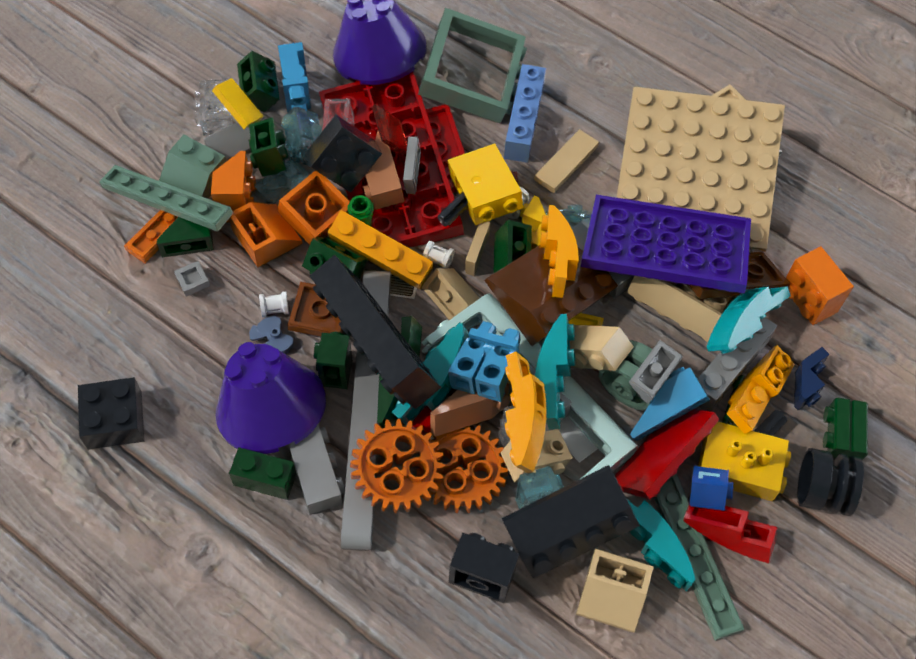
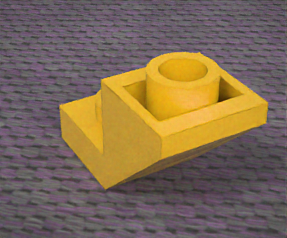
[520,195,546,250]

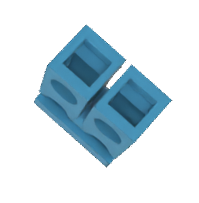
[278,42,311,120]
[448,321,521,402]

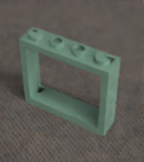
[418,7,527,123]

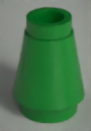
[348,195,374,226]

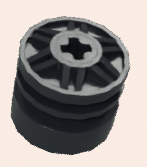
[797,448,864,516]

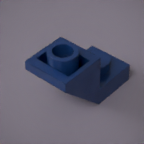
[794,347,830,410]

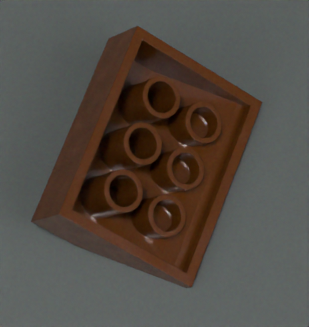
[484,245,618,346]

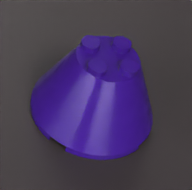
[333,0,427,85]
[215,342,326,454]

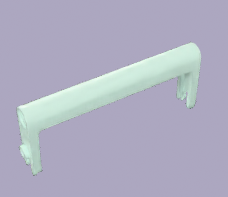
[422,293,639,478]

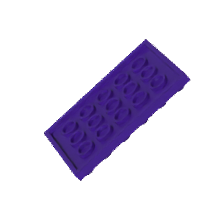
[581,195,751,294]

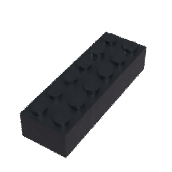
[310,254,442,409]

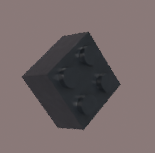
[305,114,382,193]
[78,377,144,450]
[449,532,520,603]

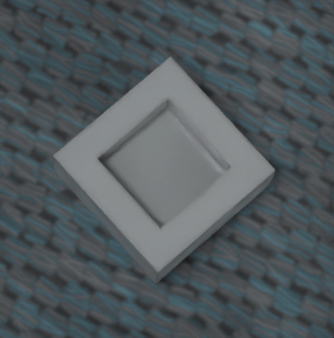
[174,261,210,297]

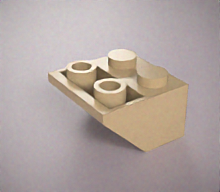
[576,549,653,633]

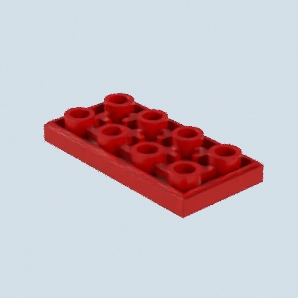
[614,409,719,500]

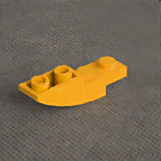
[539,205,579,298]
[726,345,795,434]
[505,352,547,474]

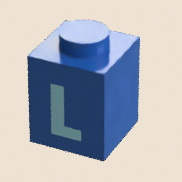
[690,466,734,511]

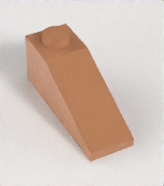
[363,127,404,210]
[430,382,510,437]

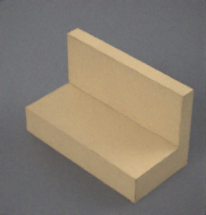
[422,268,480,320]

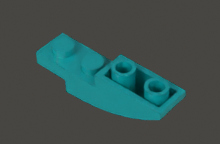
[706,286,791,354]
[535,314,576,430]
[392,322,469,425]
[626,498,696,592]

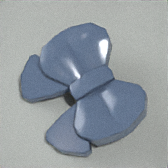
[249,316,294,354]

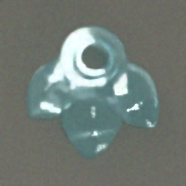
[545,205,592,222]

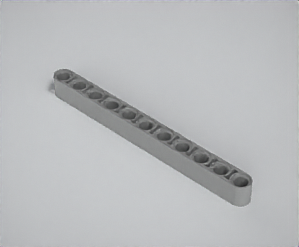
[341,270,391,550]

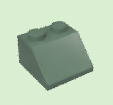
[159,134,226,199]

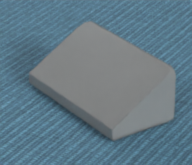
[204,122,251,162]
[629,340,683,404]

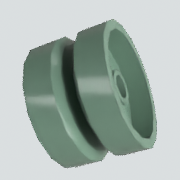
[599,340,670,410]

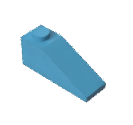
[630,367,710,441]

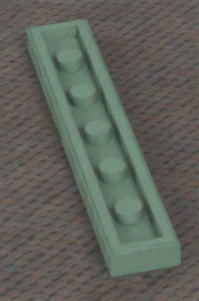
[99,165,233,232]
[654,474,744,641]

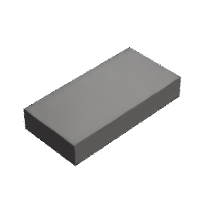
[403,137,421,194]

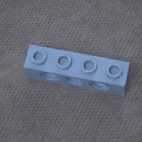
[504,64,546,163]

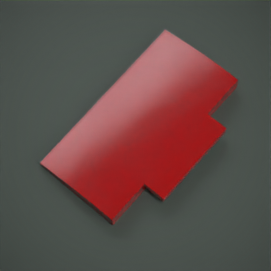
[319,71,465,248]

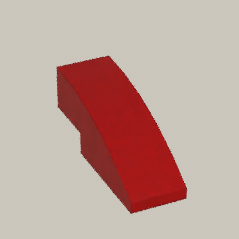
[684,503,777,564]

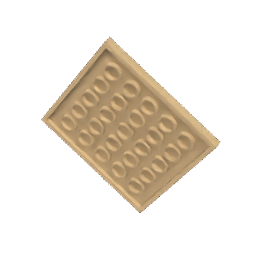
[616,87,785,252]

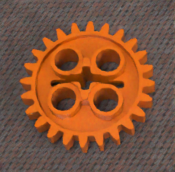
[350,419,445,514]
[416,425,509,513]

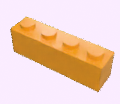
[328,210,433,290]

